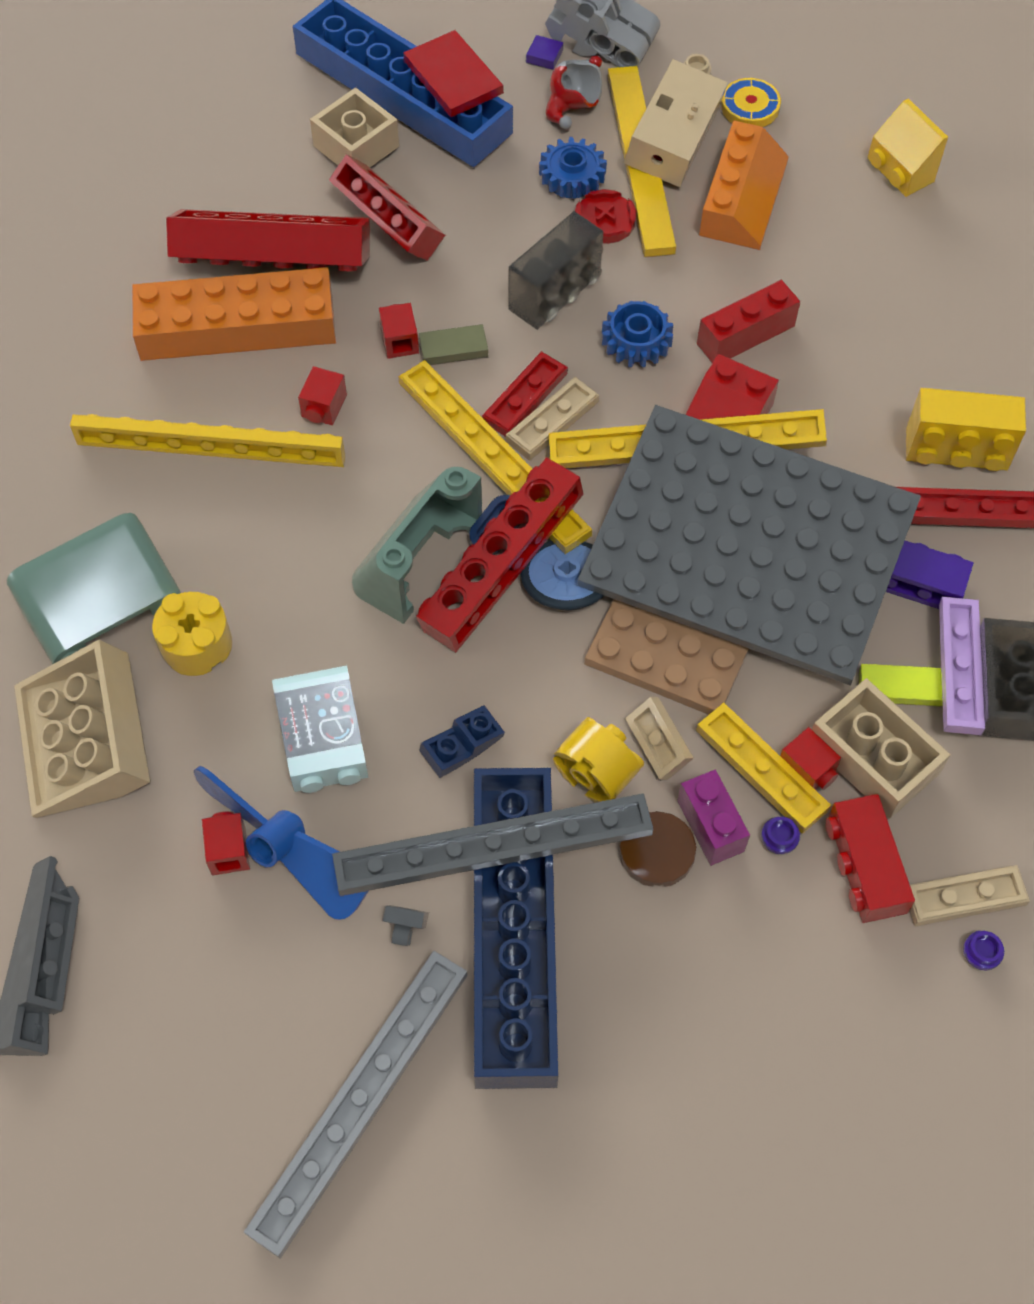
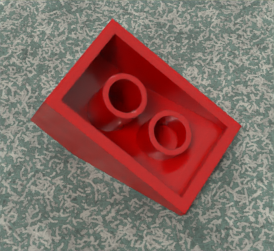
[686,354,779,420]

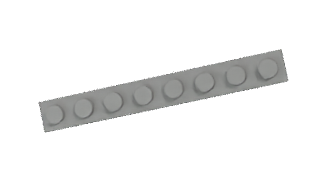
[244,951,468,1259]

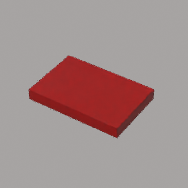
[403,30,504,117]

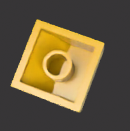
[867,98,948,197]

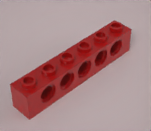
[416,457,584,653]

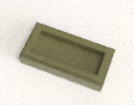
[419,324,488,365]

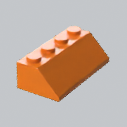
[699,120,789,250]

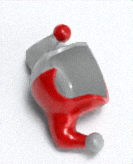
[546,55,602,129]

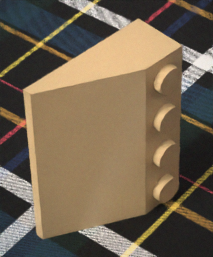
[14,640,150,818]

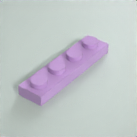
[939,597,985,735]

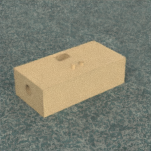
[624,59,728,187]

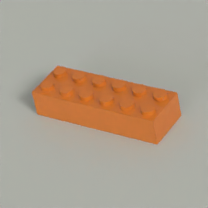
[132,267,336,361]

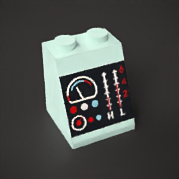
[272,665,368,793]

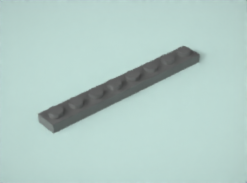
[332,793,653,896]

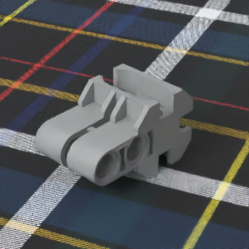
[545,0,661,67]

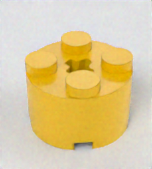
[152,592,232,676]
[553,717,644,803]

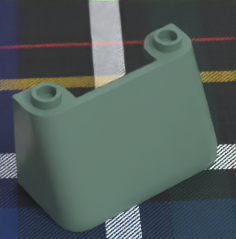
[352,467,482,624]
[6,513,181,664]

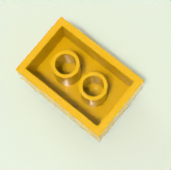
[906,387,1026,471]

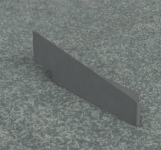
[0,856,79,1056]

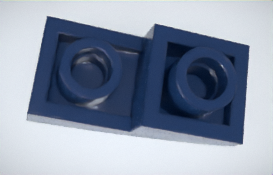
[419,705,505,778]

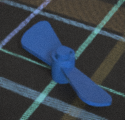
[193,766,369,920]

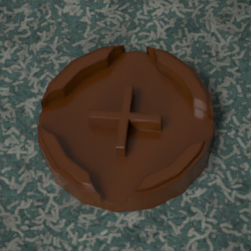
[619,811,697,887]

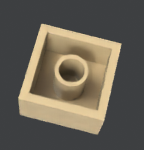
[310,87,399,167]

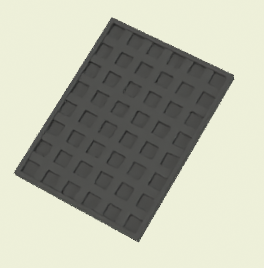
[578,405,921,686]

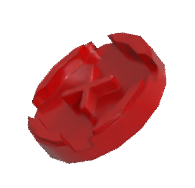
[574,189,637,244]

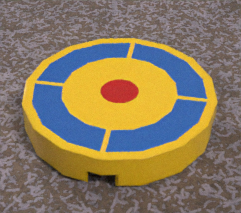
[721,78,781,127]

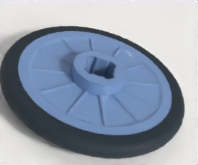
[521,541,604,610]

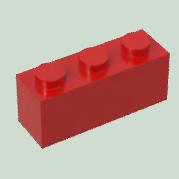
[697,279,801,363]
[825,794,915,923]

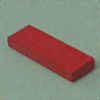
[482,351,568,437]

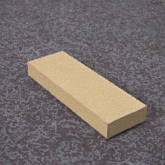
[506,377,599,461]
[910,865,1030,926]

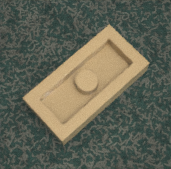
[625,697,694,780]

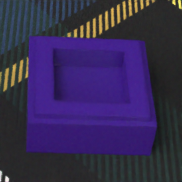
[526,35,564,70]

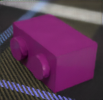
[677,769,750,866]

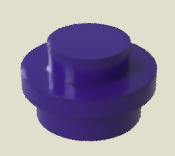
[761,817,800,854]
[963,931,1005,971]

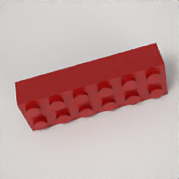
[166,209,370,271]

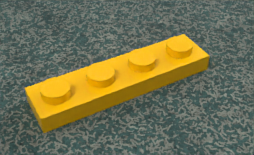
[696,703,831,834]

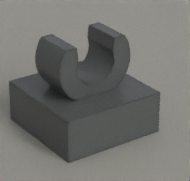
[383,905,429,946]

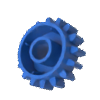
[539,137,607,199]
[602,301,674,368]

